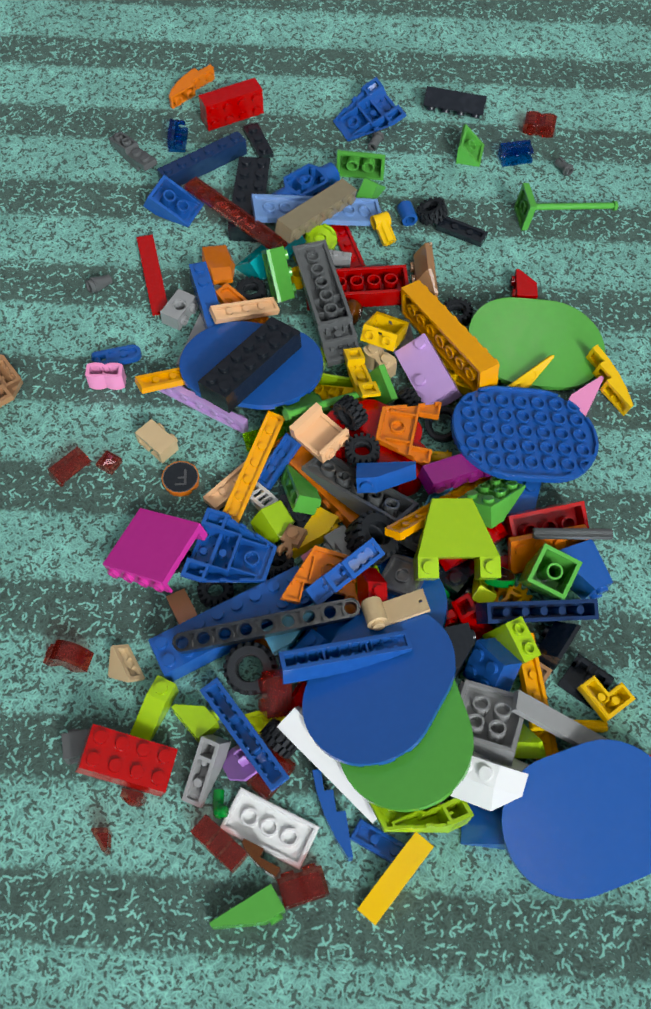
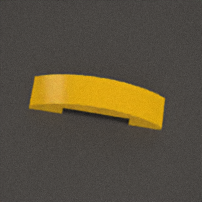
[343,347,381,398]

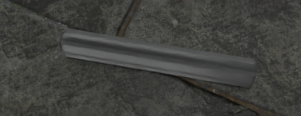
[532,528,613,540]

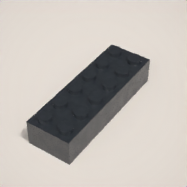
[228,156,271,242]
[198,317,302,413]

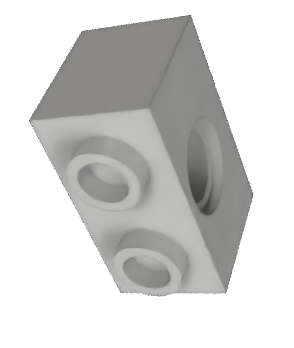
[160,289,198,331]

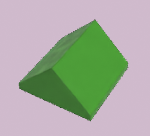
[456,124,484,167]

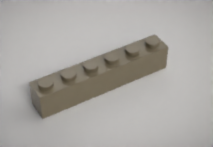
[275,178,357,244]

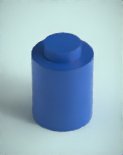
[397,201,418,226]

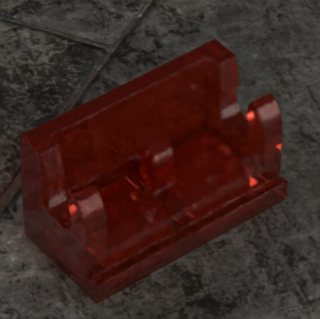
[48,446,92,488]

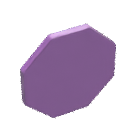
[223,744,258,781]

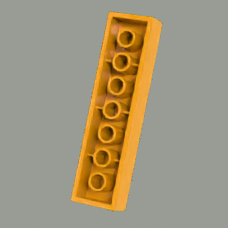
[401,280,500,391]

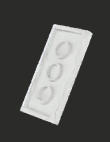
[220,787,320,870]

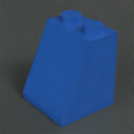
[560,540,613,599]

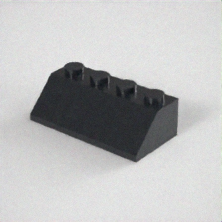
[423,86,487,119]

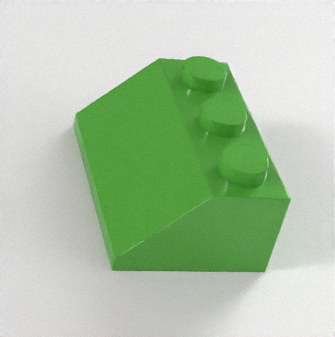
[337,150,386,181]
[261,246,296,303]

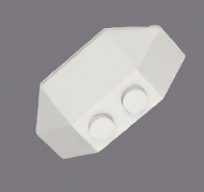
[450,754,529,811]

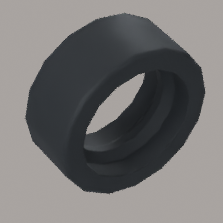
[425,406,454,443]

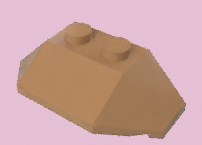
[410,242,438,298]

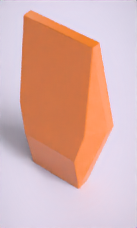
[202,245,235,286]

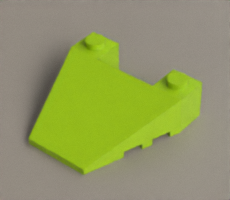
[413,498,501,581]
[369,798,474,833]

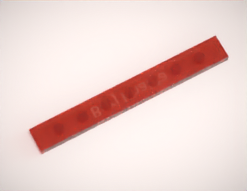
[184,177,288,249]

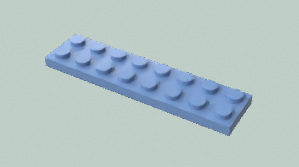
[251,194,381,226]

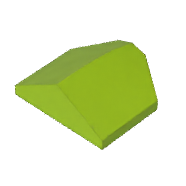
[250,500,295,543]

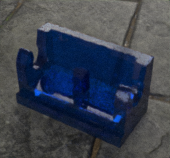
[167,119,188,152]
[498,140,534,167]

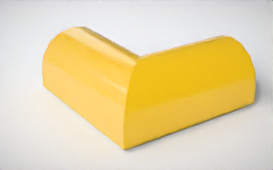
[577,675,636,722]

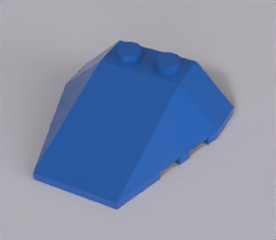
[333,77,407,141]
[180,507,277,583]

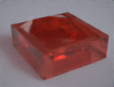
[96,451,123,475]
[120,788,147,807]

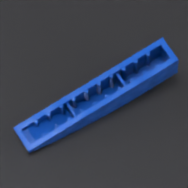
[189,261,222,329]
[279,630,413,685]
[200,678,290,792]

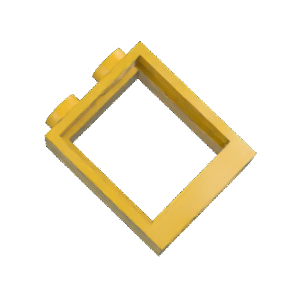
[360,311,409,352]

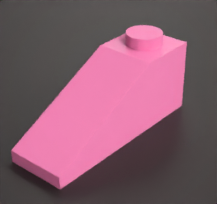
[569,376,604,417]

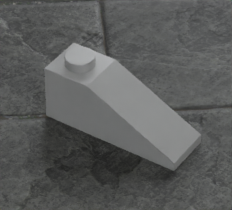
[182,734,231,808]

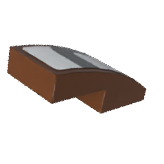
[242,839,281,880]

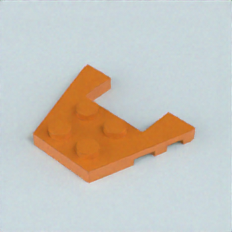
[375,402,442,466]
[280,545,360,614]

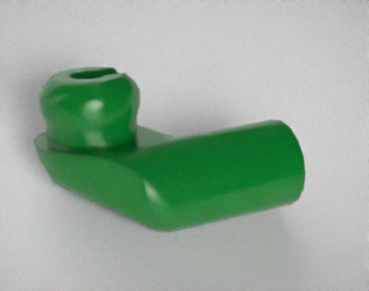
[212,789,229,819]

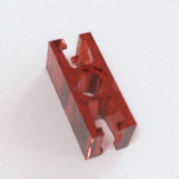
[190,814,249,874]

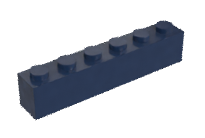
[157,131,247,186]
[475,599,599,624]

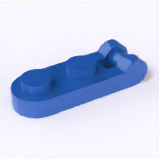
[91,345,142,365]

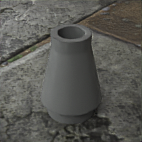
[85,274,112,294]

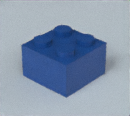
[463,638,522,692]

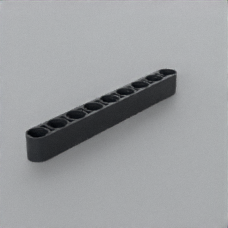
[172,598,360,654]

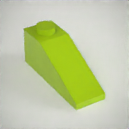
[130,675,179,741]

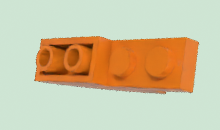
[169,65,215,109]

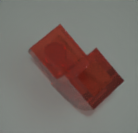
[43,639,94,673]

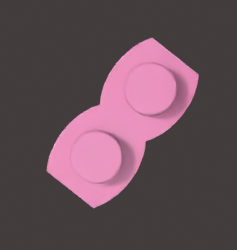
[85,362,126,390]

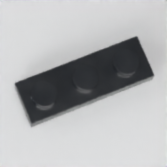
[243,123,274,158]
[436,216,488,247]

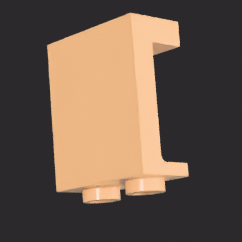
[289,402,350,463]

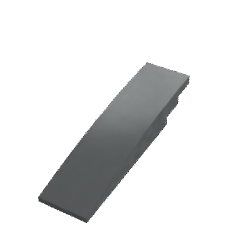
[292,240,359,367]
[301,456,423,553]

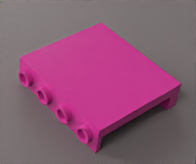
[103,508,208,593]

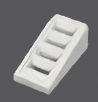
[249,482,278,511]

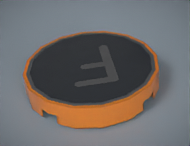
[161,461,200,497]

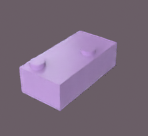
[394,333,462,406]

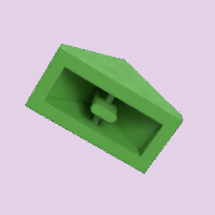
[356,178,386,199]

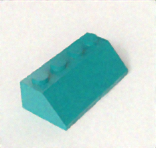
[235,233,306,280]

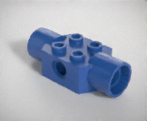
[272,162,340,196]

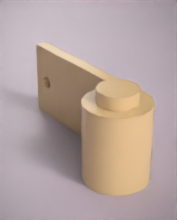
[361,588,430,631]

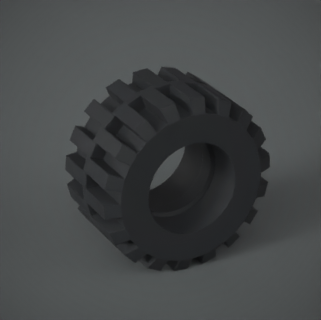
[344,510,400,566]
[223,642,278,695]

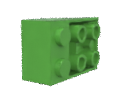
[459,476,526,529]

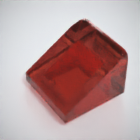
[91,827,112,855]

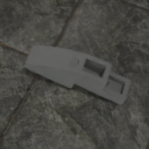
[108,132,158,171]

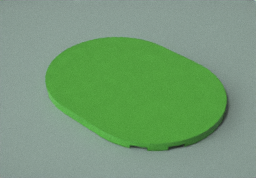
[468,297,605,391]
[340,678,474,812]

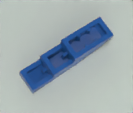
[303,537,385,605]
[312,769,353,861]

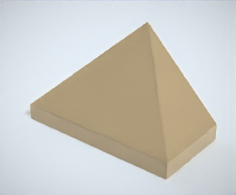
[108,644,145,683]

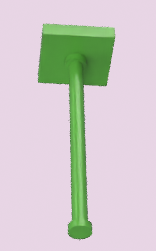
[514,183,618,231]
[283,364,398,420]

